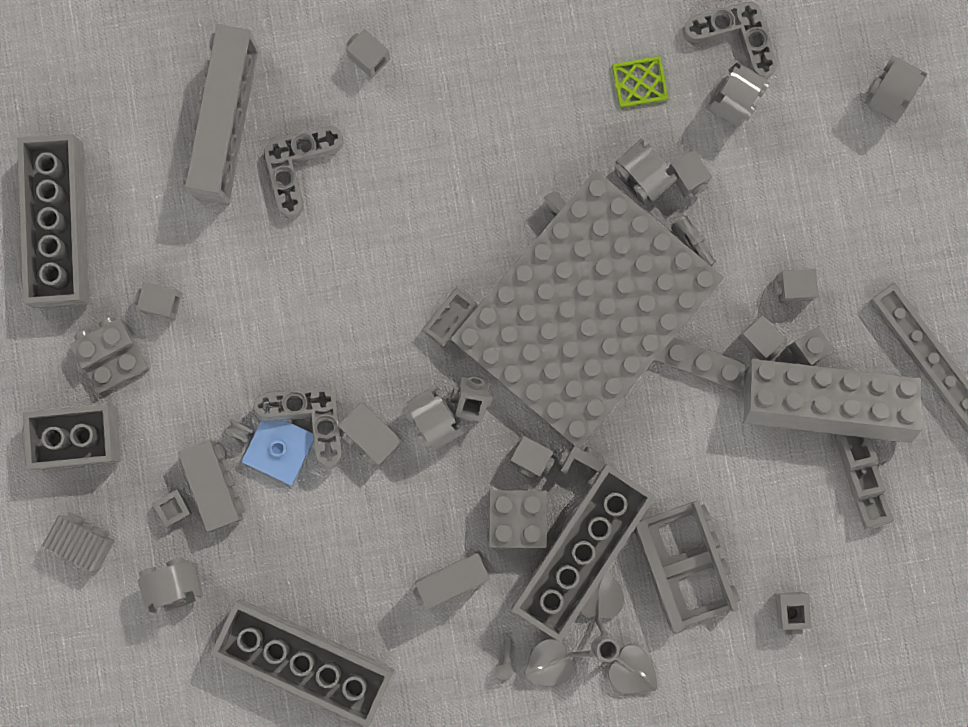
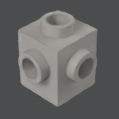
[451,377,493,422]

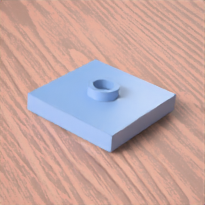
[241,412,314,486]

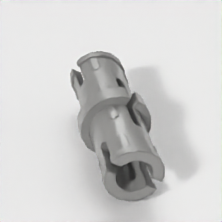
[672,216,716,266]

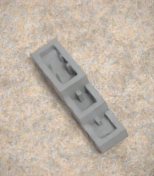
[835,434,894,530]

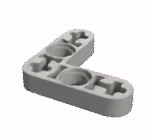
[683,2,777,80]
[265,126,344,218]
[253,388,341,469]

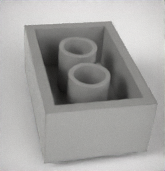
[23,404,121,470]

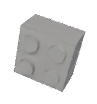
[489,490,547,548]

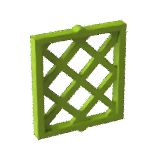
[612,56,669,108]

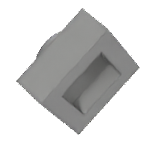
[152,489,192,528]

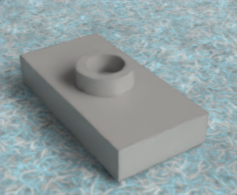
[422,287,478,348]

